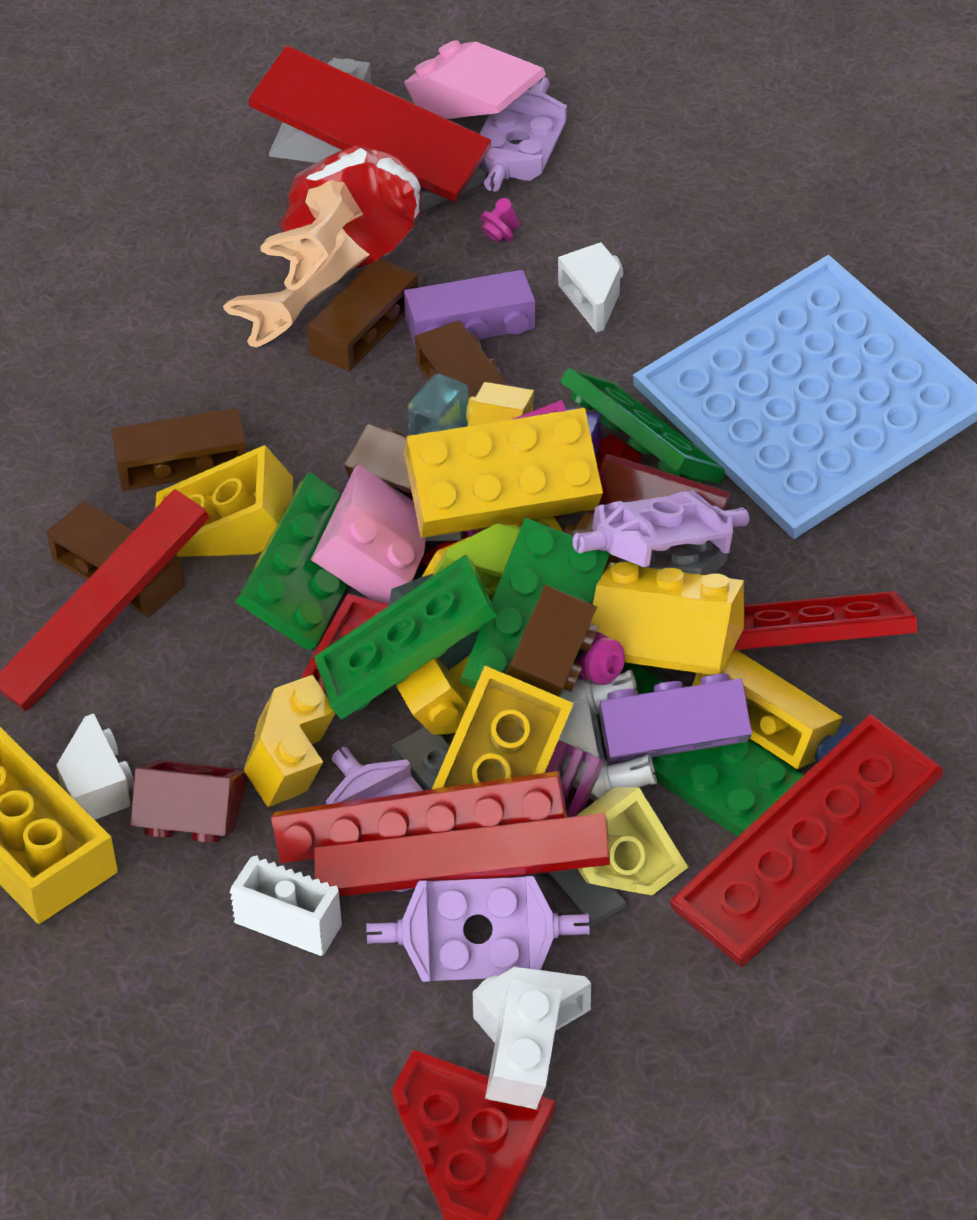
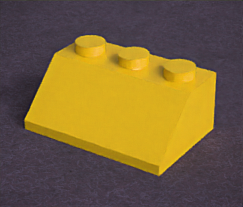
[591,562,744,675]

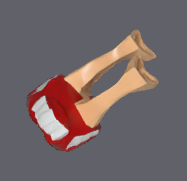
[223,146,421,347]

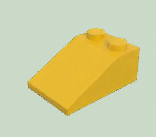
[155,445,293,557]

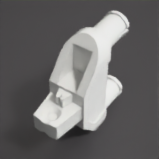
[559,670,657,801]

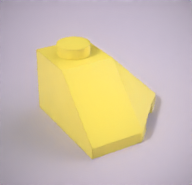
[577,787,688,895]

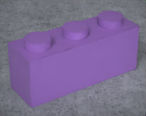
[404,270,535,345]
[598,673,752,764]

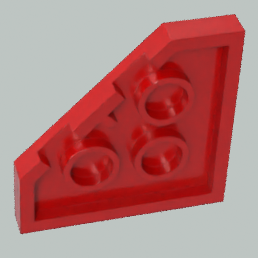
[392,1049,555,1220]

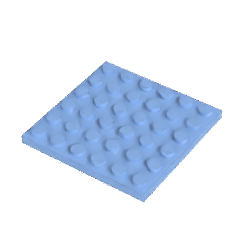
[633,255,977,539]

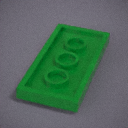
[560,368,726,484]
[235,472,348,650]
[460,518,610,689]
[314,554,497,720]

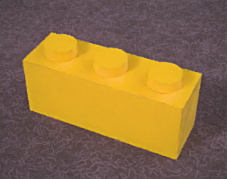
[692,650,843,769]

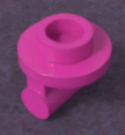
[480,198,520,243]
[576,632,625,685]

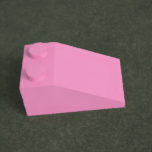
[404,40,546,119]
[311,464,426,604]

